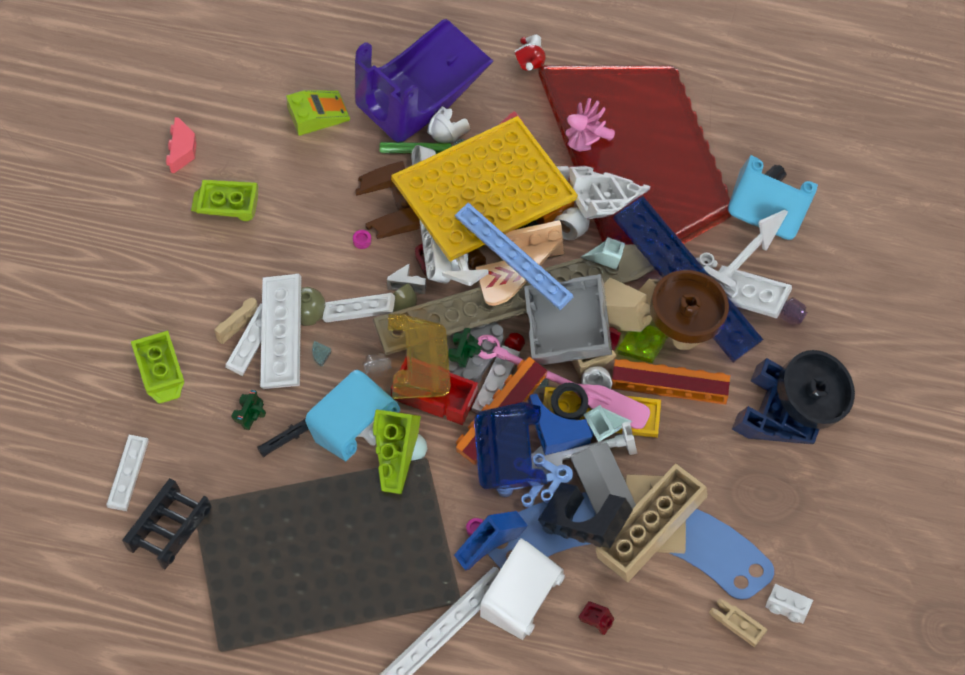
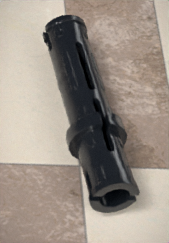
[257,418,309,458]

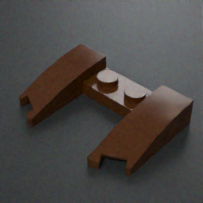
[355,161,421,239]

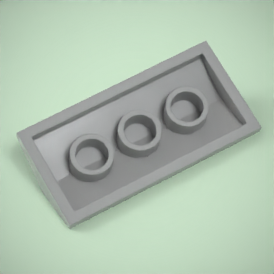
[571,443,636,514]

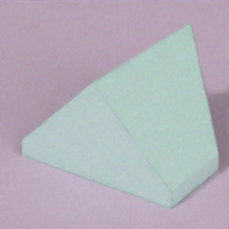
[581,237,625,270]
[584,405,633,442]

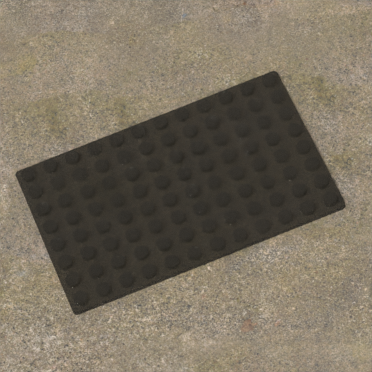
[197,458,461,652]

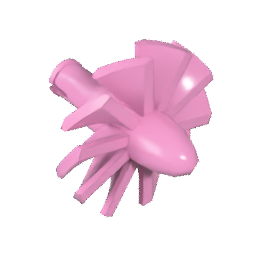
[566,98,615,152]

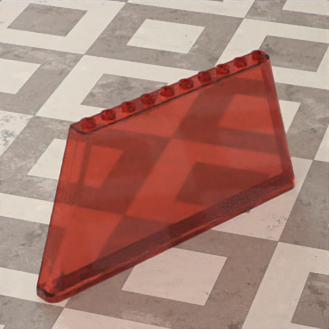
[538,65,732,253]

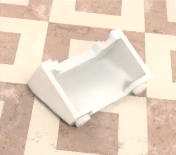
[480,539,565,640]

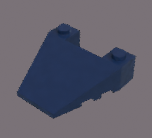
[732,358,820,444]

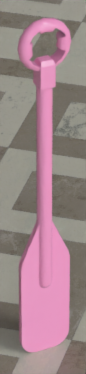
[477,335,650,429]

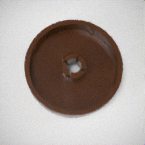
[650,270,729,344]

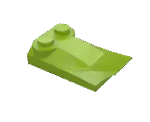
[191,180,258,221]
[131,331,185,404]

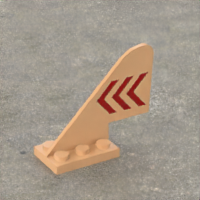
[475,220,564,306]

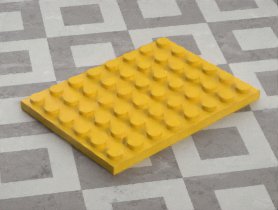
[391,116,578,261]

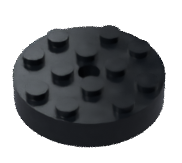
[777,350,855,429]

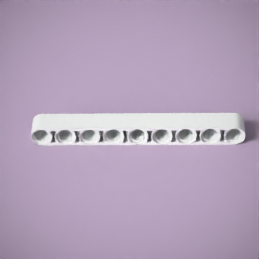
[411,145,452,284]

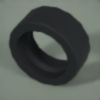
[551,383,588,420]

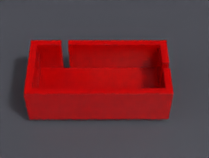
[391,357,478,425]

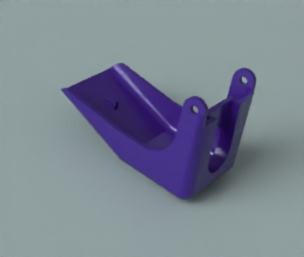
[355,19,494,142]

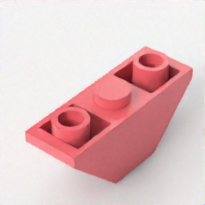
[166,117,197,173]

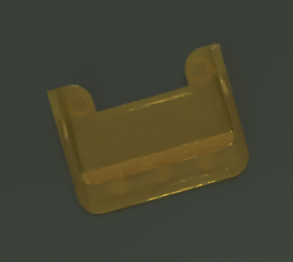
[388,314,451,399]

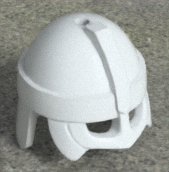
[428,106,470,143]

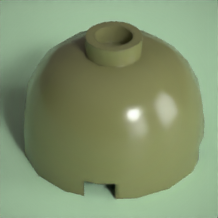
[393,284,417,312]
[301,287,326,326]

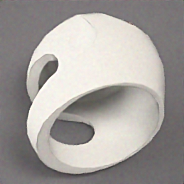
[554,207,590,240]

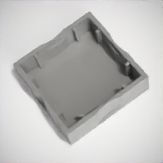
[524,274,612,365]

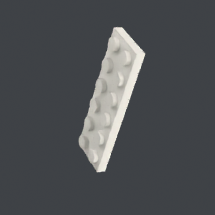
[260,274,301,389]

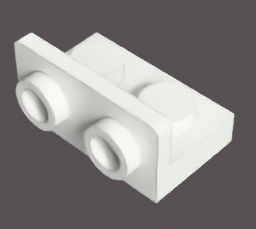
[766,584,813,624]

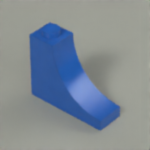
[527,394,593,455]
[454,511,528,570]

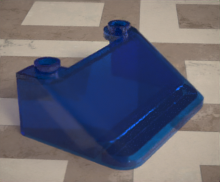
[474,402,547,489]

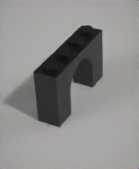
[538,482,633,548]

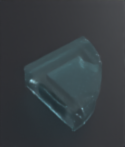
[312,341,332,367]

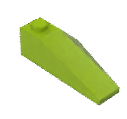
[373,409,421,494]

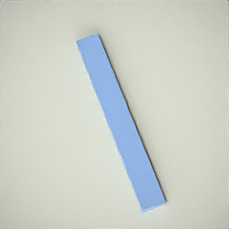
[455,203,574,310]

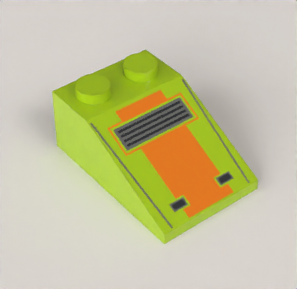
[286,90,350,136]

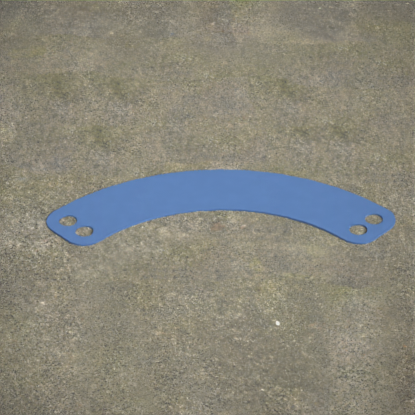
[488,492,774,600]

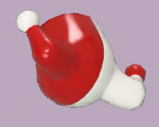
[515,34,546,71]

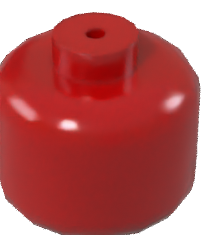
[504,332,525,351]

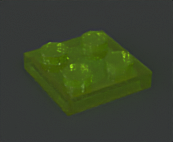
[617,325,668,363]

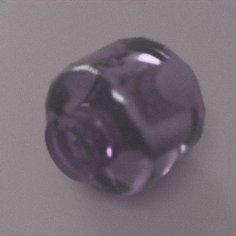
[779,297,808,325]

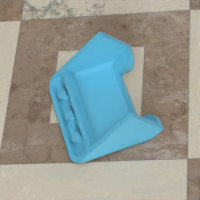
[728,155,818,240]

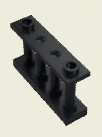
[122,478,212,570]

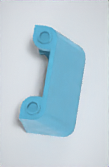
[305,370,401,462]

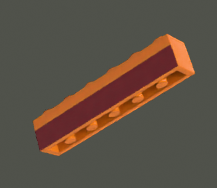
[455,357,548,465]
[611,359,731,405]

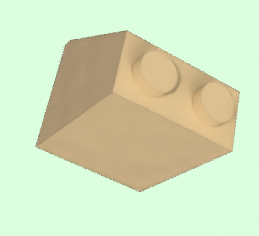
[604,278,652,332]

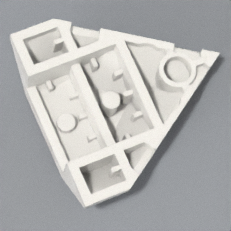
[569,166,651,219]

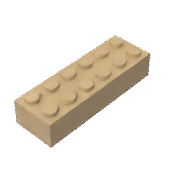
[596,463,707,582]

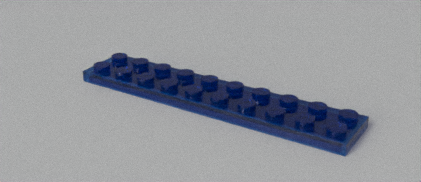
[613,196,764,363]

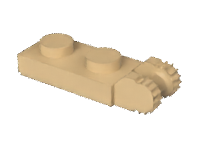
[214,297,258,344]
[709,599,767,647]

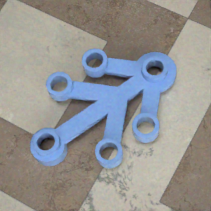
[497,453,573,507]

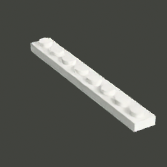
[380,567,499,675]

